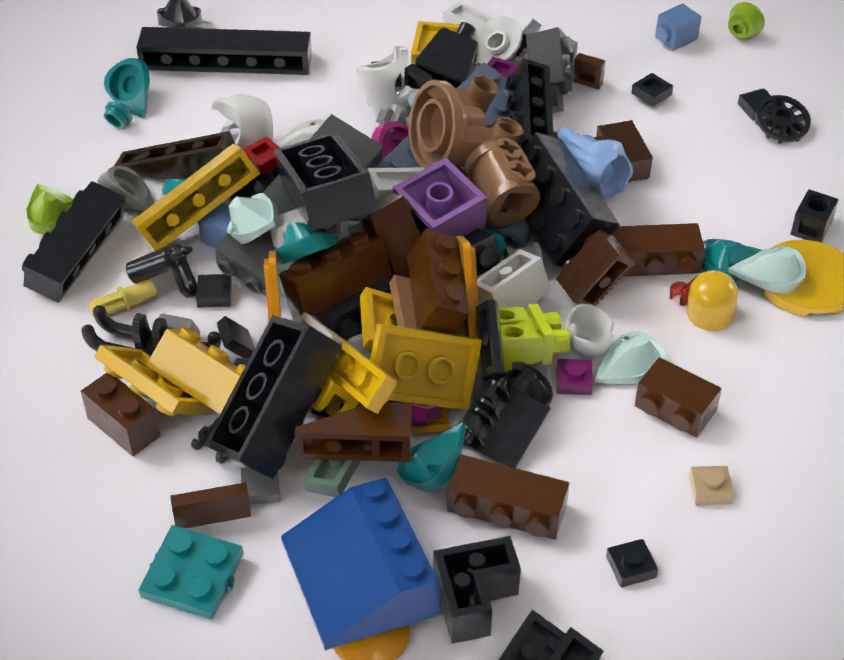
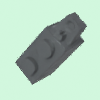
[526,27,575,113]

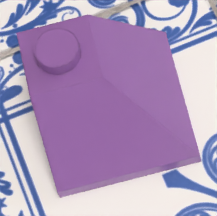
[393,157,487,237]

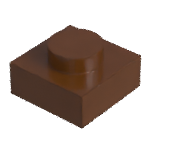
[573,53,606,90]

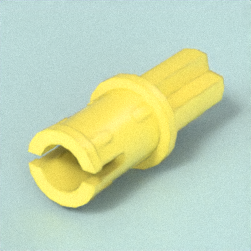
[89,279,157,317]

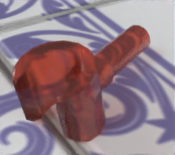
[669,275,698,306]

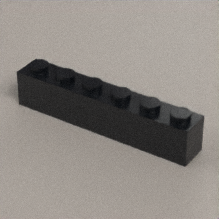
[136,27,312,75]

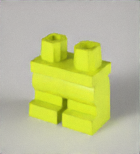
[499,303,571,371]

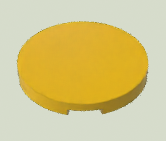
[764,240,844,317]

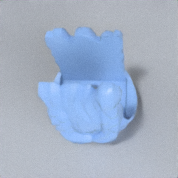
[557,127,633,199]

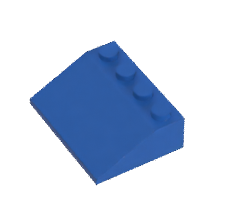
[281,477,441,650]

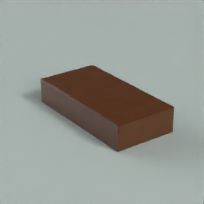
[170,482,251,528]

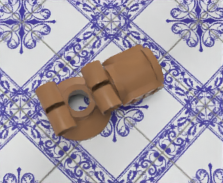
[408,75,540,227]

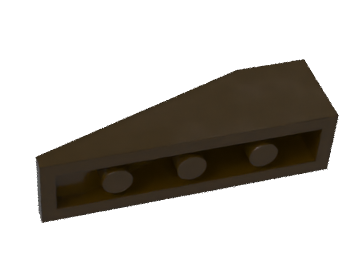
[114,131,236,179]

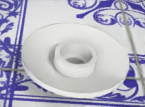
[473,16,522,65]

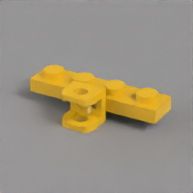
[311,328,398,416]

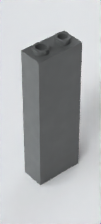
[215,114,384,296]

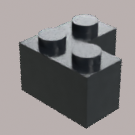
[433,536,521,644]

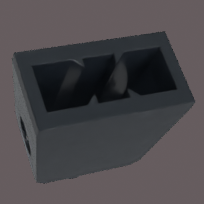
[415,22,479,88]

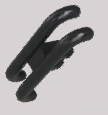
[81,305,221,356]

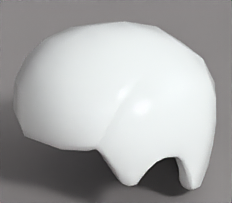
[563,304,615,356]

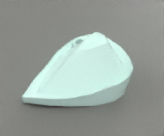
[227,193,278,244]
[728,246,806,294]
[594,331,667,384]

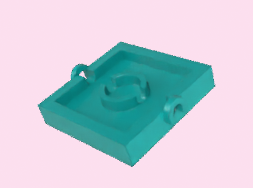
[138,525,244,620]

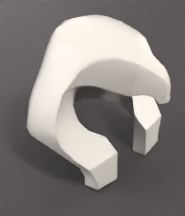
[356,46,419,114]
[211,94,273,149]

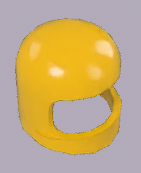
[686,270,738,331]

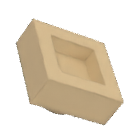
[689,466,734,505]

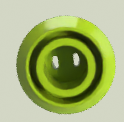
[728,2,765,39]

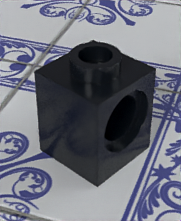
[790,189,839,243]

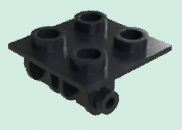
[461,375,551,468]

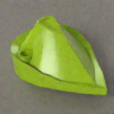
[26,183,73,234]

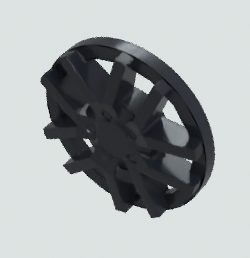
[755,95,811,144]

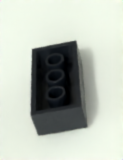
[273,132,378,231]
[522,132,620,267]
[204,315,342,479]

